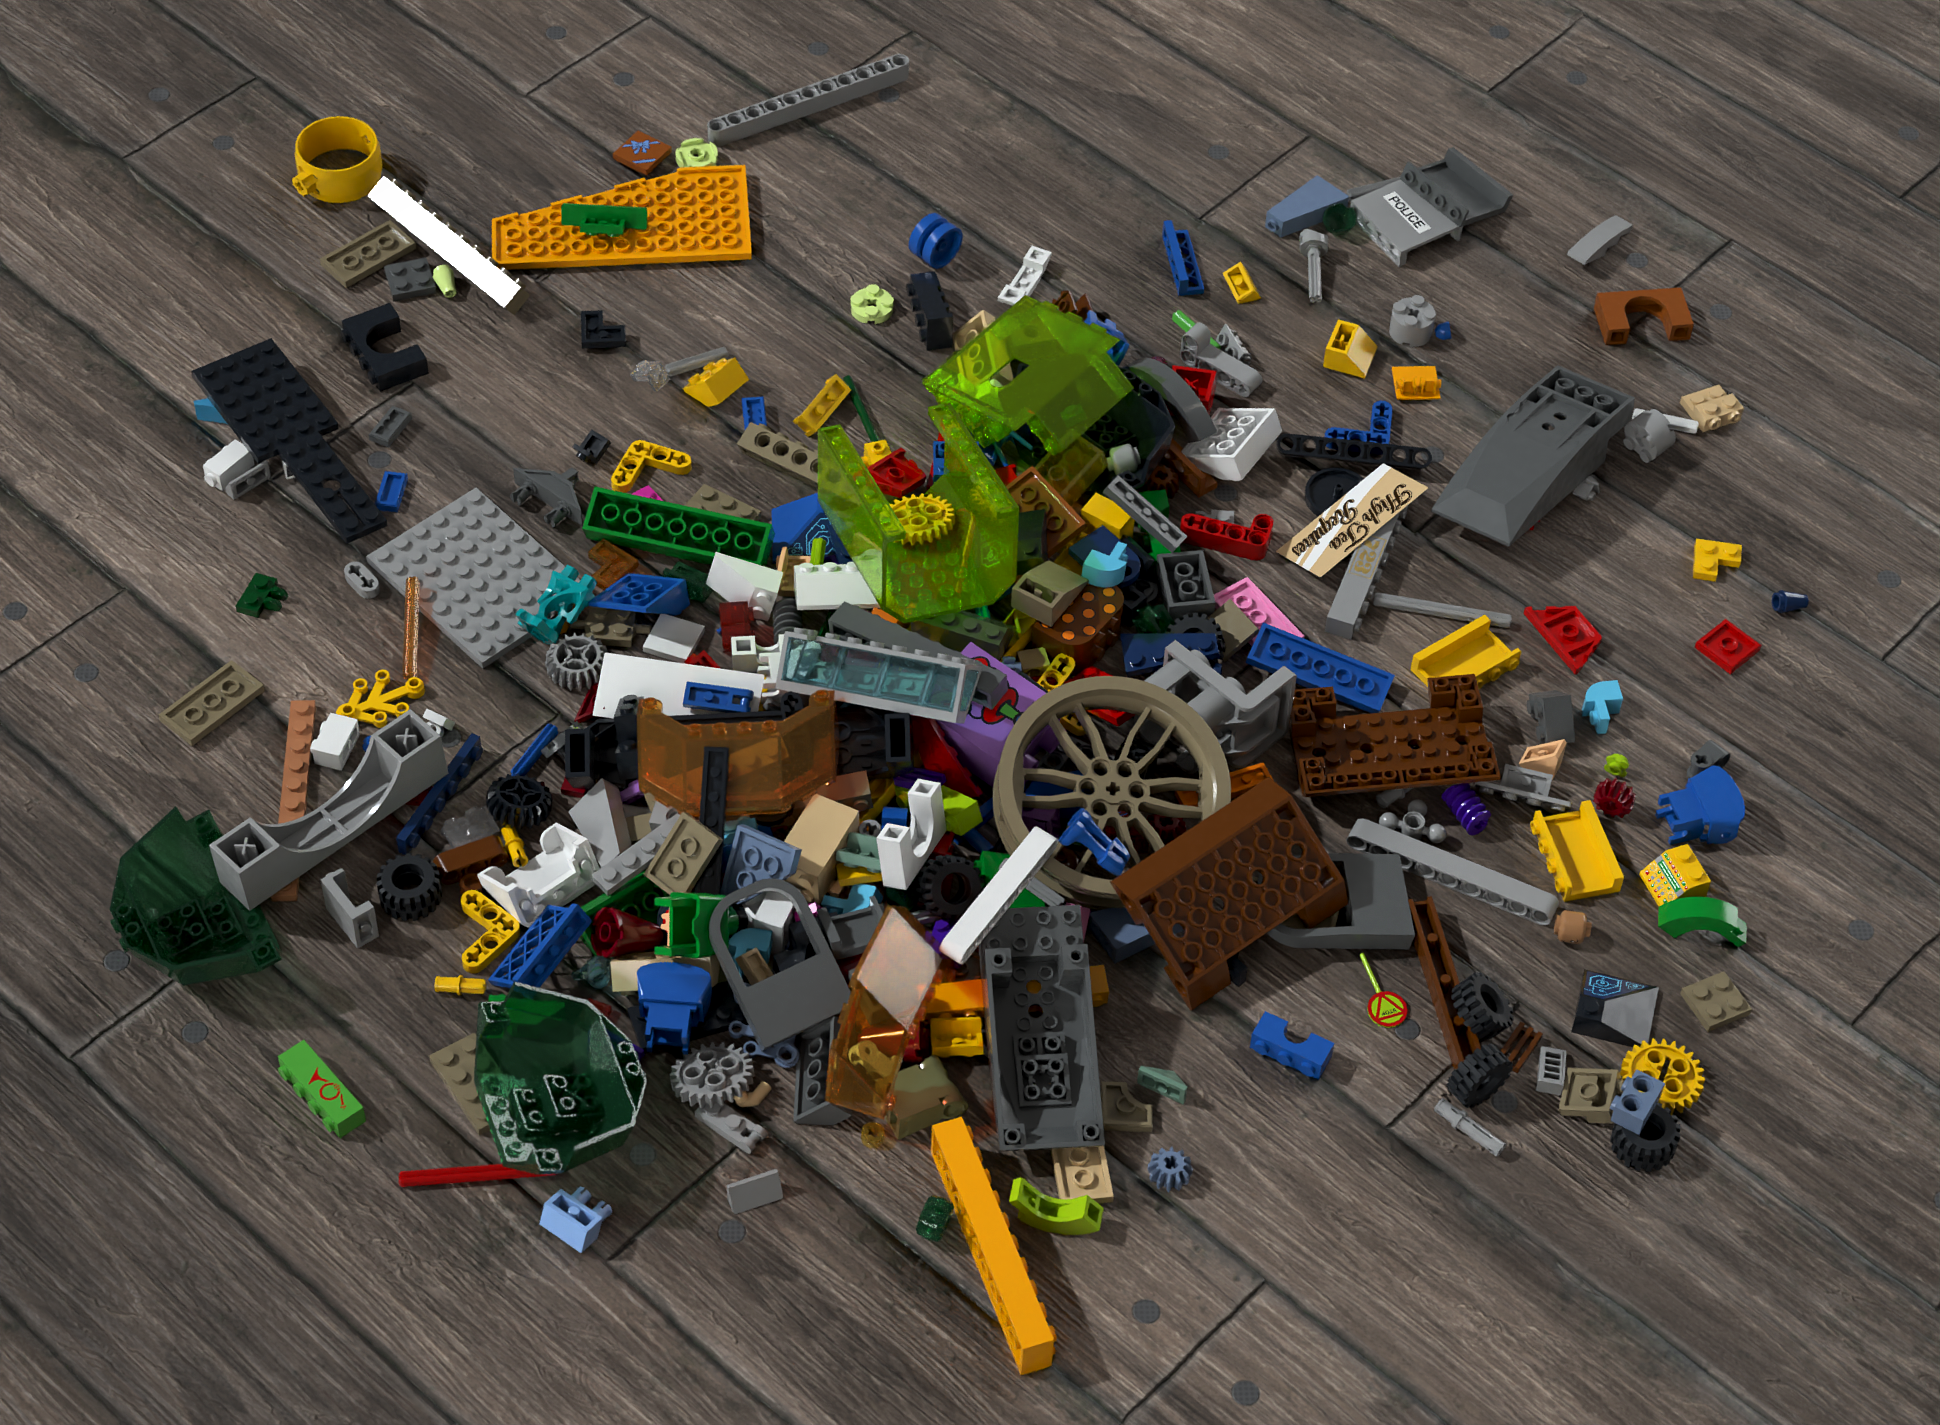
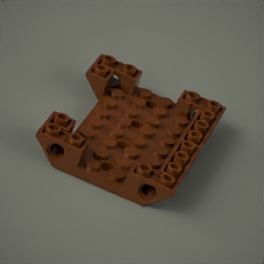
[1289,674,1501,797]
[1110,777,1348,1011]

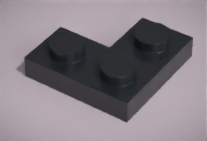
[581,310,626,349]

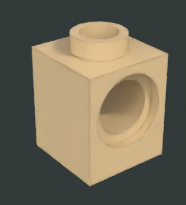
[1016,647,1050,677]

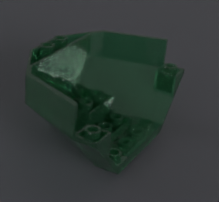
[110,806,282,986]
[474,981,647,1175]

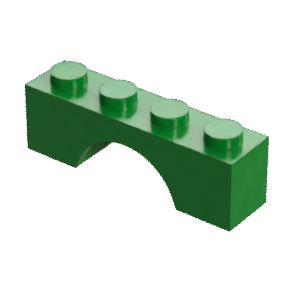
[1138,490,1181,575]

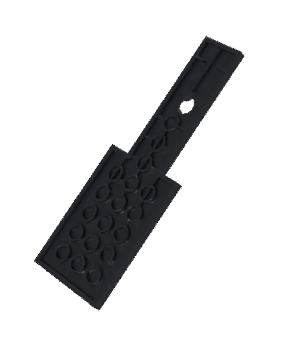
[191,338,387,544]

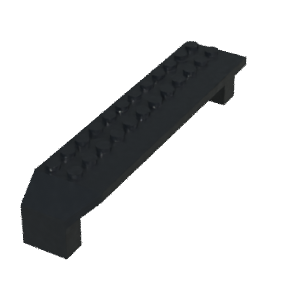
[565,706,914,791]

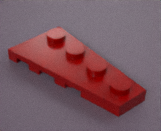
[910,715,983,798]

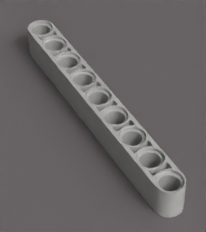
[1346,818,1559,925]

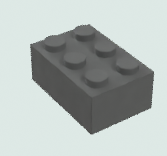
[1155,550,1215,625]

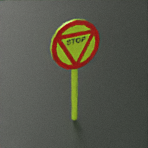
[1360,953,1408,1028]

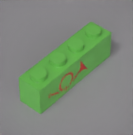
[278,1040,366,1138]

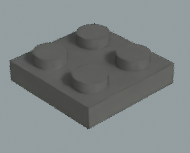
[384,258,436,301]

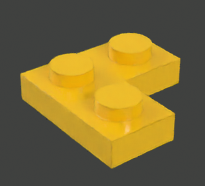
[1693,539,1742,582]

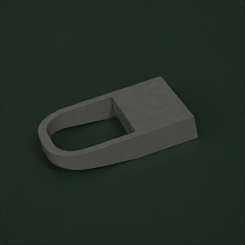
[1256,853,1415,950]
[709,879,857,1051]

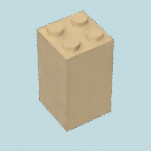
[784,793,859,905]

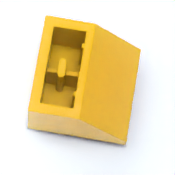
[1323,319,1378,379]
[683,358,749,407]

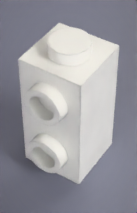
[203,439,254,491]

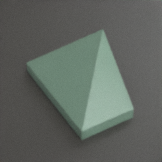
[1137,1066,1187,1104]

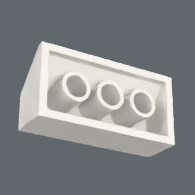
[794,561,891,610]

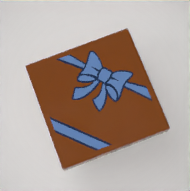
[613,131,672,176]

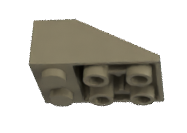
[1011,560,1089,627]

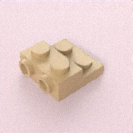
[1680,385,1744,432]

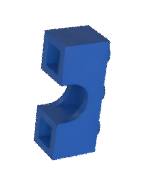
[1250,1011,1335,1080]

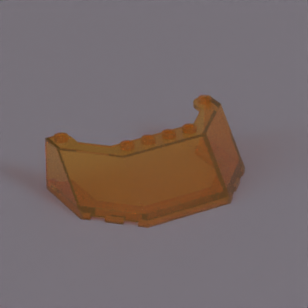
[637,690,840,817]
[825,905,957,1120]

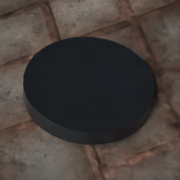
[1304,468,1364,516]

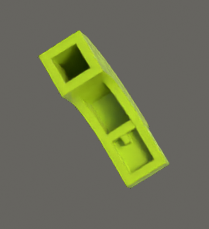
[1009,1177,1104,1235]

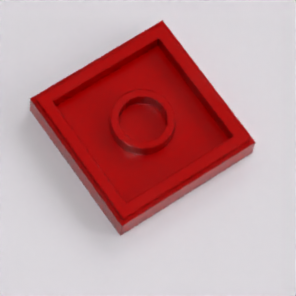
[1694,619,1762,675]

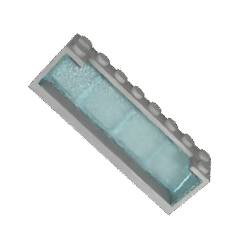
[775,627,982,724]

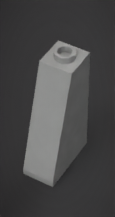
[569,778,632,868]

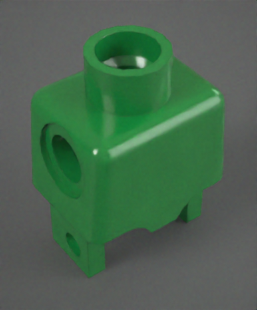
[655,892,739,958]

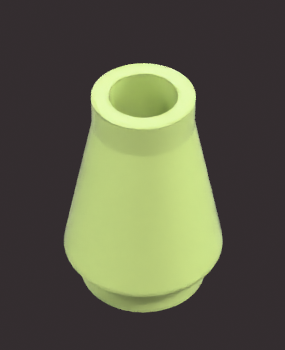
[433,265,457,298]

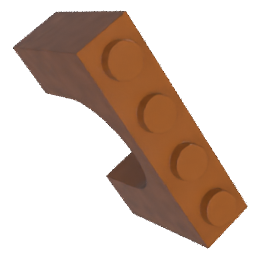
[1594,287,1694,345]

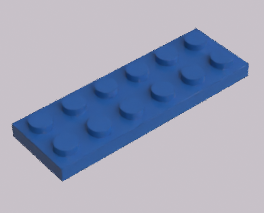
[1246,622,1395,713]

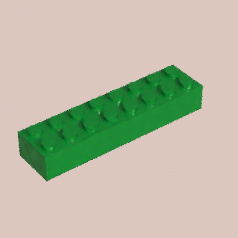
[582,487,775,567]

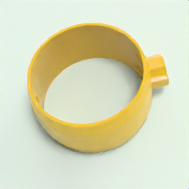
[292,116,382,203]

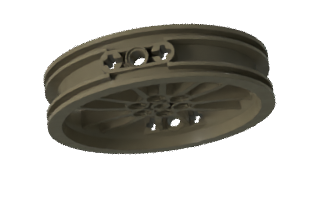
[993,676,1231,911]

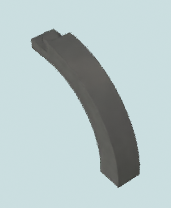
[1123,358,1217,443]

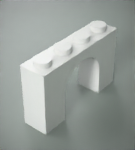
[876,779,947,890]

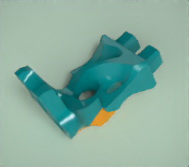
[515,564,597,645]

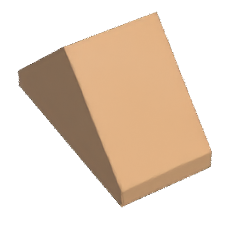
[1519,739,1567,780]

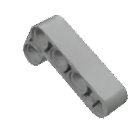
[1180,323,1262,397]

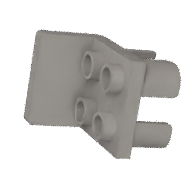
[1134,640,1297,774]

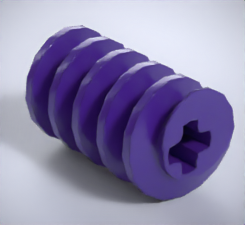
[1442,783,1491,836]

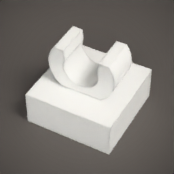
[423,709,455,737]

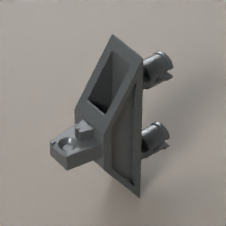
[510,468,583,527]

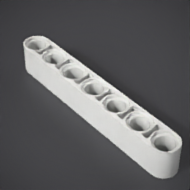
[939,826,1058,965]

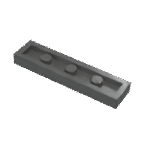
[1103,475,1187,553]

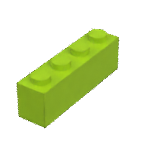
[894,785,983,836]

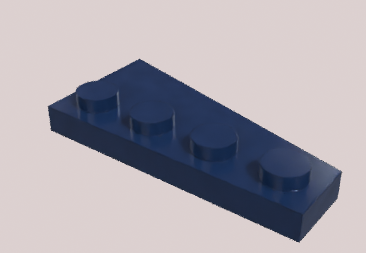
[1120,633,1220,677]

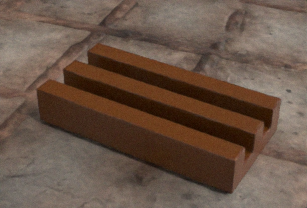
[1501,1021,1543,1074]

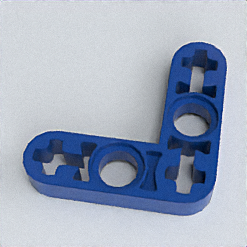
[1324,401,1392,455]

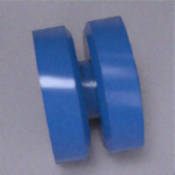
[909,213,963,269]

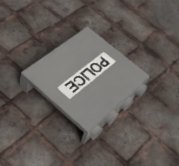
[1349,180,1463,267]

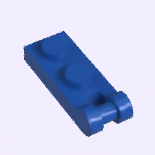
[683,681,754,713]

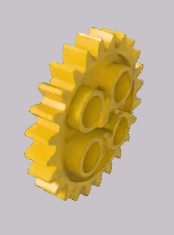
[879,493,955,546]
[1620,1038,1705,1115]

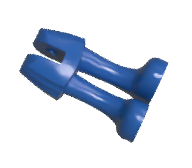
[1058,808,1131,876]

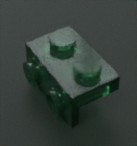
[663,561,714,603]

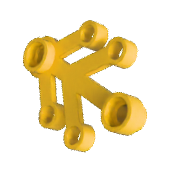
[336,670,425,728]

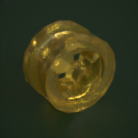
[861,1122,885,1148]

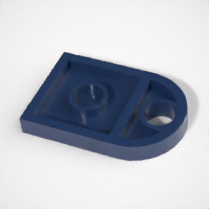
[1068,525,1140,588]

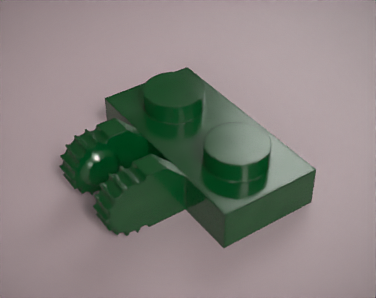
[236,573,289,618]

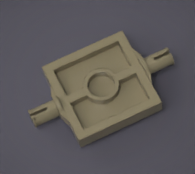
[570,606,651,647]

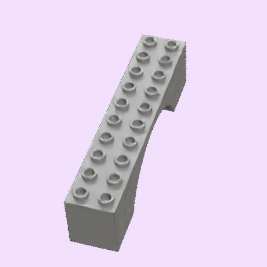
[209,709,449,911]

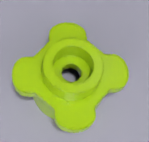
[1604,754,1629,777]

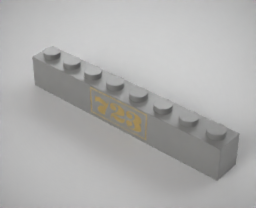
[1325,506,1408,640]

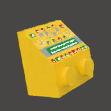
[1639,844,1711,906]

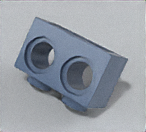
[1610,1069,1665,1135]

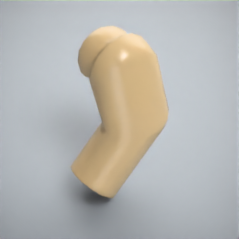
[733,1081,771,1107]

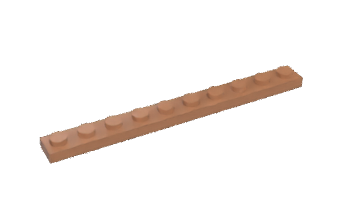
[271,700,316,901]

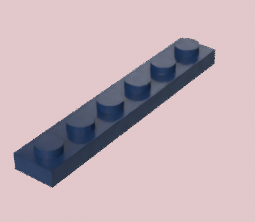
[396,733,483,855]

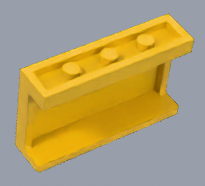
[1410,615,1521,689]
[1530,800,1624,902]

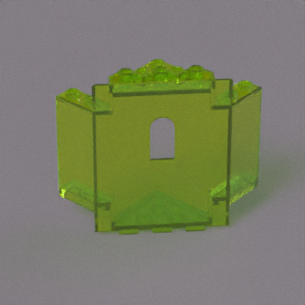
[922,295,1134,456]

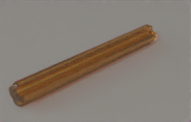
[403,576,420,680]

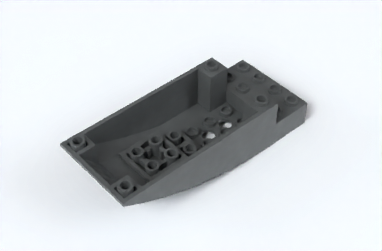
[1431,365,1635,547]
[979,905,1105,1152]

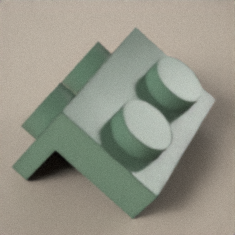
[835,832,881,873]

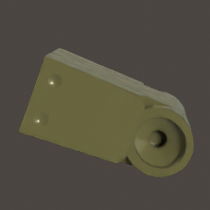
[874,1055,969,1140]

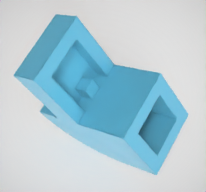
[1081,541,1128,587]
[1582,680,1623,734]
[821,884,883,915]
[728,928,773,980]

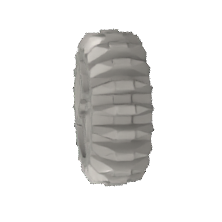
[545,632,608,691]

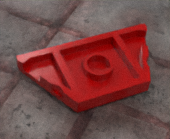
[852,448,927,498]
[1524,606,1602,675]

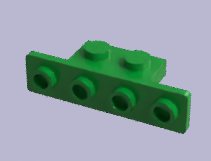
[561,203,647,237]

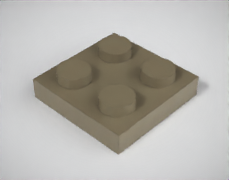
[1680,971,1752,1032]

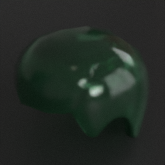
[1322,203,1357,235]

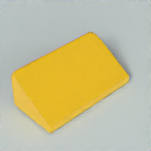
[1223,262,1261,304]

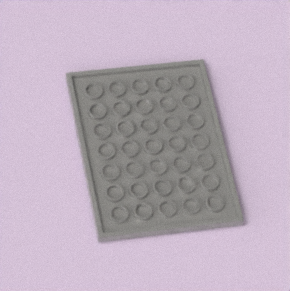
[366,488,593,669]

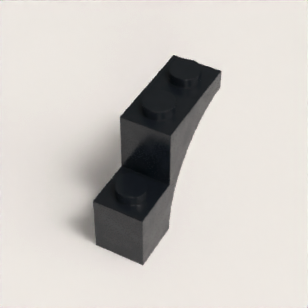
[614,695,647,780]
[774,912,838,974]

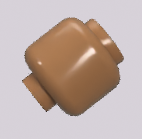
[1554,910,1592,944]

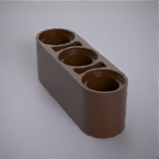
[433,835,509,885]

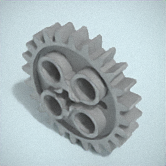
[670,1042,755,1108]

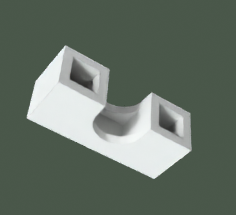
[731,634,799,673]

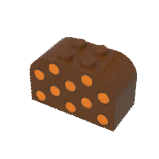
[1031,575,1124,675]

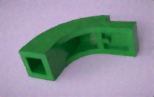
[1658,897,1747,947]

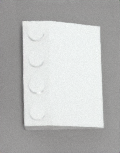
[1181,408,1282,481]

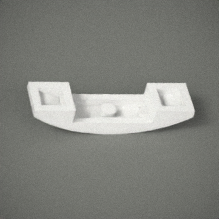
[997,246,1052,307]

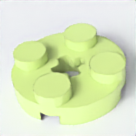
[676,138,718,168]
[850,284,894,324]

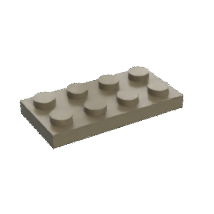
[320,220,416,288]
[159,660,265,746]
[429,1033,525,1136]

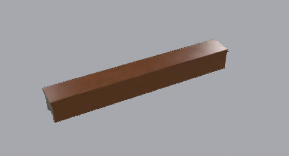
[1408,896,1481,1069]

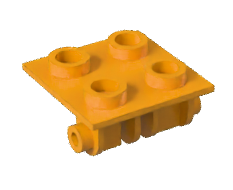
[1391,366,1441,400]

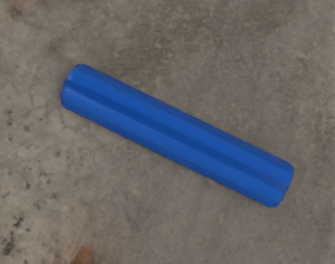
[511,723,558,776]

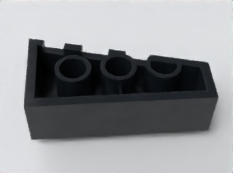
[906,271,953,351]

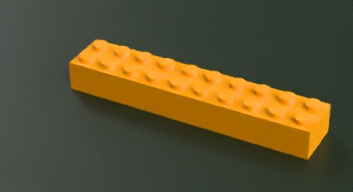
[931,1117,1057,1375]

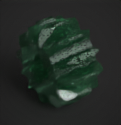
[916,1195,954,1242]

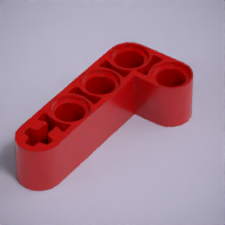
[1180,513,1274,561]

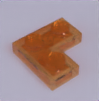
[588,539,639,590]

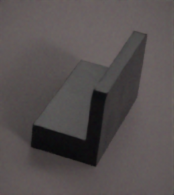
[1120,535,1158,582]

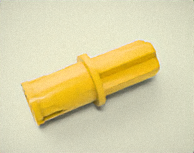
[501,824,528,868]
[434,975,487,995]

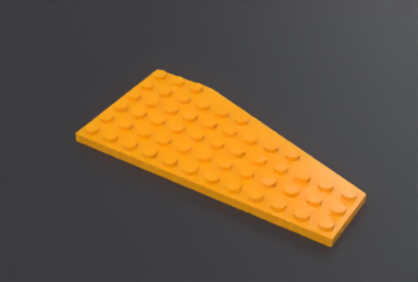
[492,165,752,270]

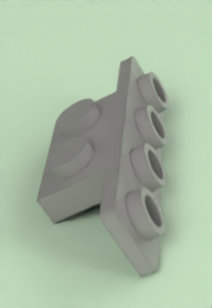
[1475,764,1572,812]

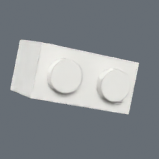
[310,713,360,771]

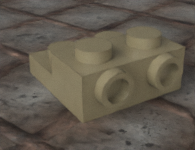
[1558,1068,1624,1124]

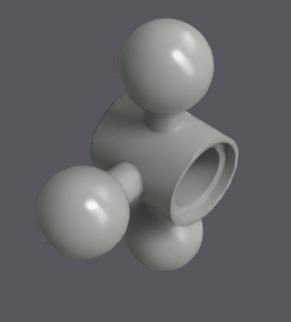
[1379,799,1446,843]

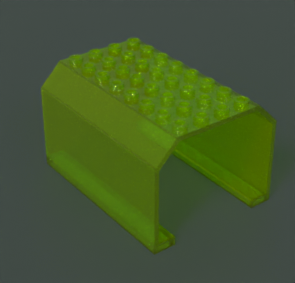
[818,403,1019,623]

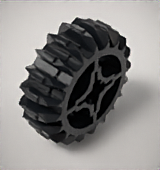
[486,773,553,829]

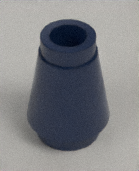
[1771,590,1809,613]

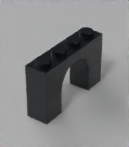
[340,303,429,392]

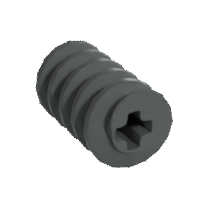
[772,598,803,644]

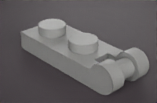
[695,1102,768,1154]

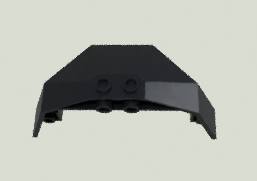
[998,354,1175,506]

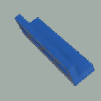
[1162,220,1204,296]

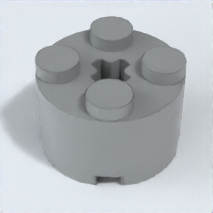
[1389,295,1436,347]
[1623,409,1676,463]

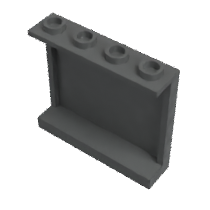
[1400,147,1513,227]

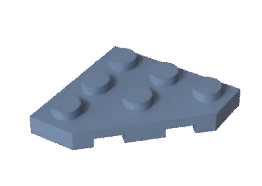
[721,824,802,904]

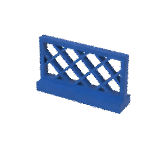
[488,903,592,997]

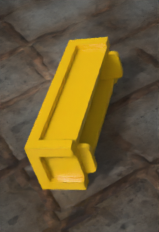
[793,374,851,437]

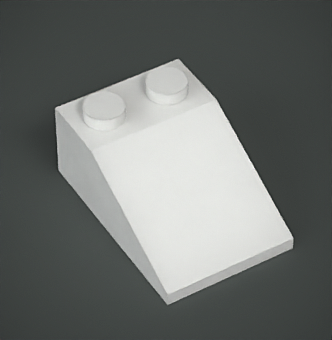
[706,552,783,621]

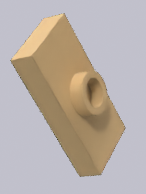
[735,947,774,985]

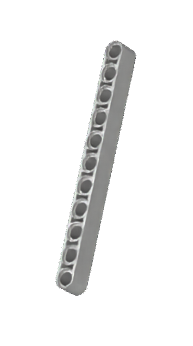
[707,54,909,147]

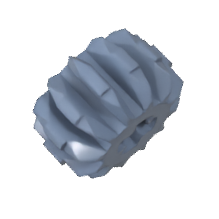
[1148,1146,1193,1193]

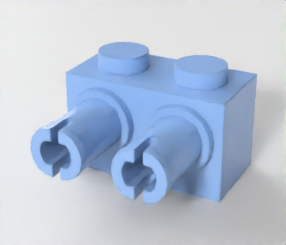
[539,1187,612,1253]

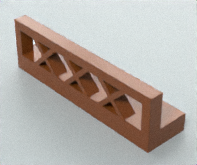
[1161,438,1217,497]

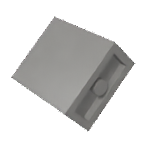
[320,868,379,948]

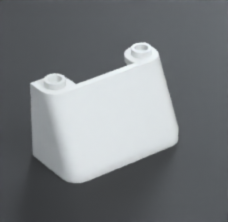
[477,823,600,927]

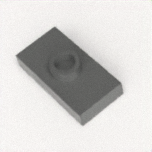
[369,406,412,448]

